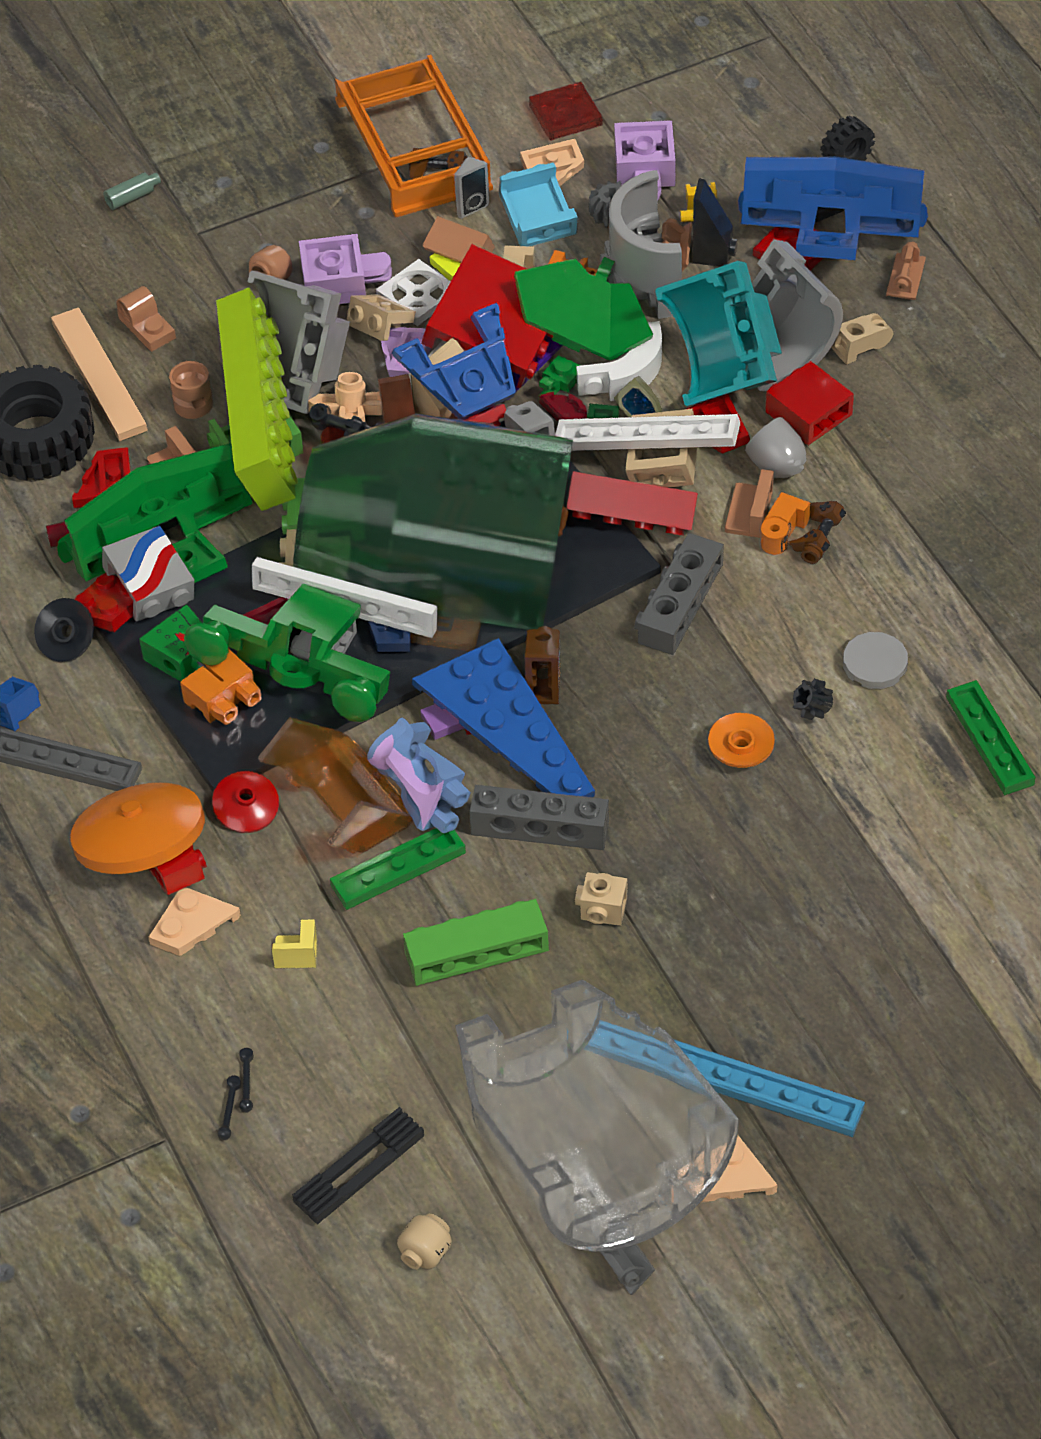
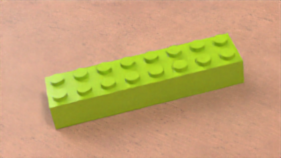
[216,288,298,511]

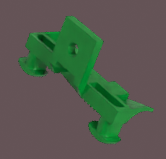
[57,443,253,583]

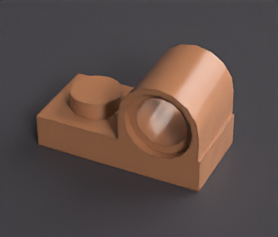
[116,286,176,352]

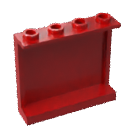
[421,244,553,389]

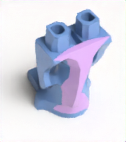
[367,718,471,833]

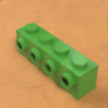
[403,899,549,986]

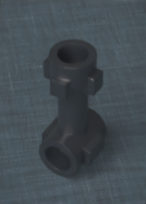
[309,403,366,440]

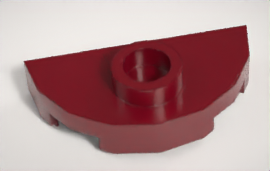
[539,392,587,423]

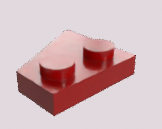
[72,447,131,508]

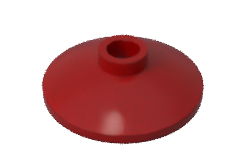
[212,771,279,833]

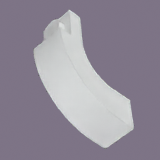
[576,321,662,401]

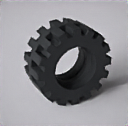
[820,116,875,161]

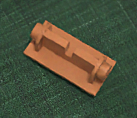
[661,218,692,271]
[886,242,926,300]

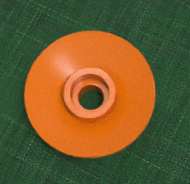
[708,713,775,768]

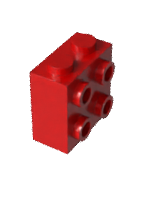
[766,361,854,446]

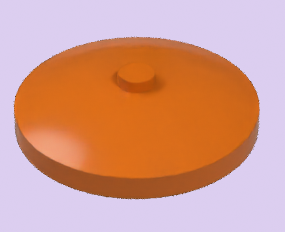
[70,783,205,874]

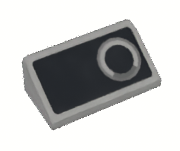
[454,156,489,219]

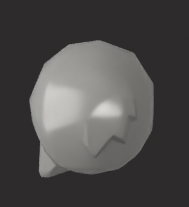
[745,417,806,478]

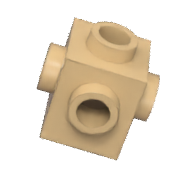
[575,872,628,926]

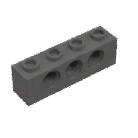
[634,533,724,655]
[470,785,609,850]

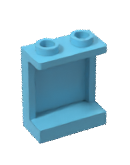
[499,163,578,246]

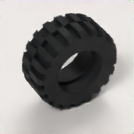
[0,365,95,481]

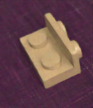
[347,294,416,341]

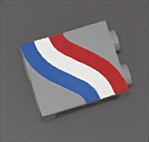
[102,526,194,621]

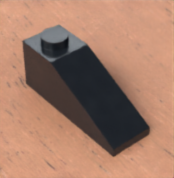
[693,178,738,267]

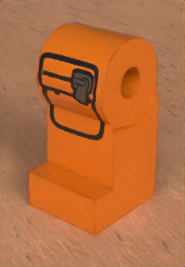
[761,492,810,555]

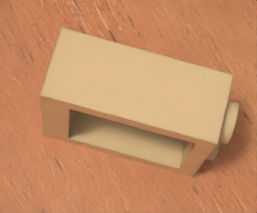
[625,409,697,488]

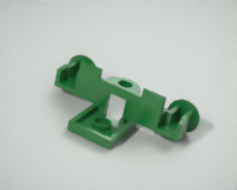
[184,583,390,722]

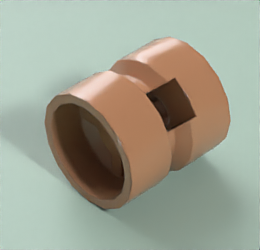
[169,361,213,419]

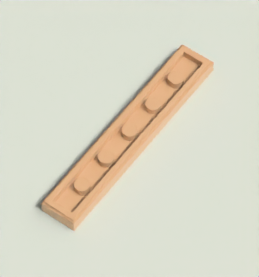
[51,307,148,441]

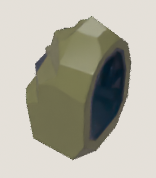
[614,376,662,417]

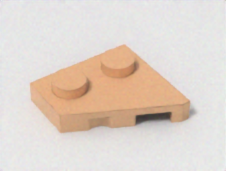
[520,139,584,186]
[149,887,240,956]
[678,1134,777,1203]

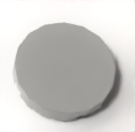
[843,632,908,689]

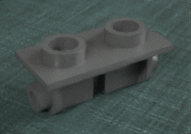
[588,1214,655,1295]

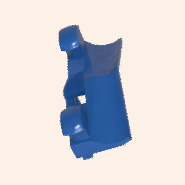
[738,157,928,260]

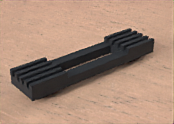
[292,1107,424,1225]

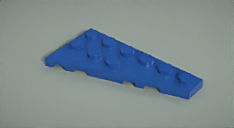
[412,638,595,798]

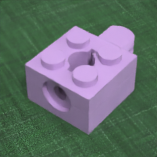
[614,121,675,199]
[299,234,392,304]

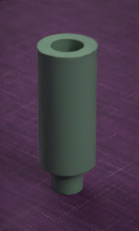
[103,172,161,210]

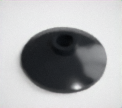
[34,598,94,662]

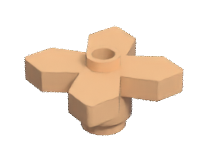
[308,372,383,422]

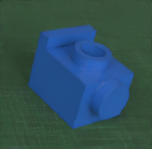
[0,676,41,731]

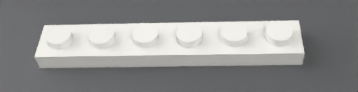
[555,414,740,451]
[252,557,437,638]

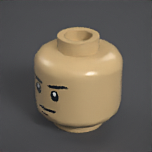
[397,1214,452,1270]

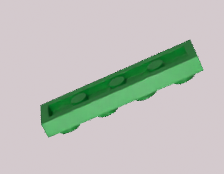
[946,680,1036,795]
[330,828,466,910]

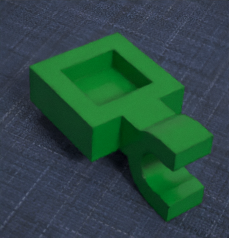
[539,355,582,396]

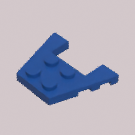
[392,302,516,421]

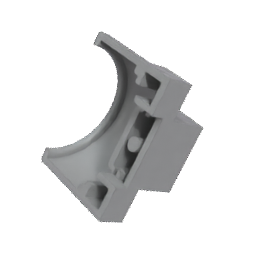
[600,170,682,319]
[752,239,843,391]
[225,271,350,413]

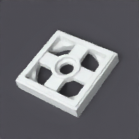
[376,259,451,326]

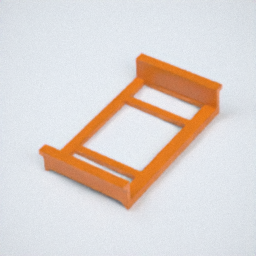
[335,55,493,218]

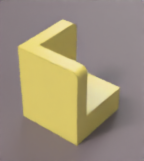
[272,920,317,968]

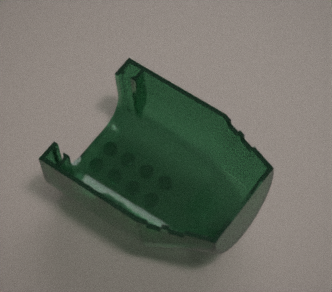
[293,413,573,630]

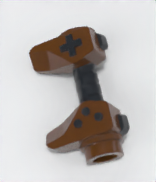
[409,148,473,180]
[788,501,846,564]

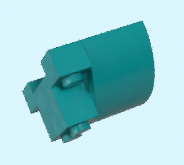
[655,261,782,406]

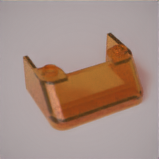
[258,717,413,854]

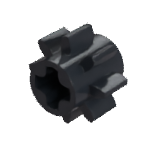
[793,678,833,720]

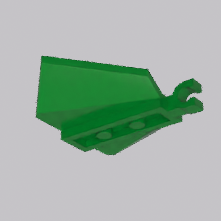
[514,257,653,361]

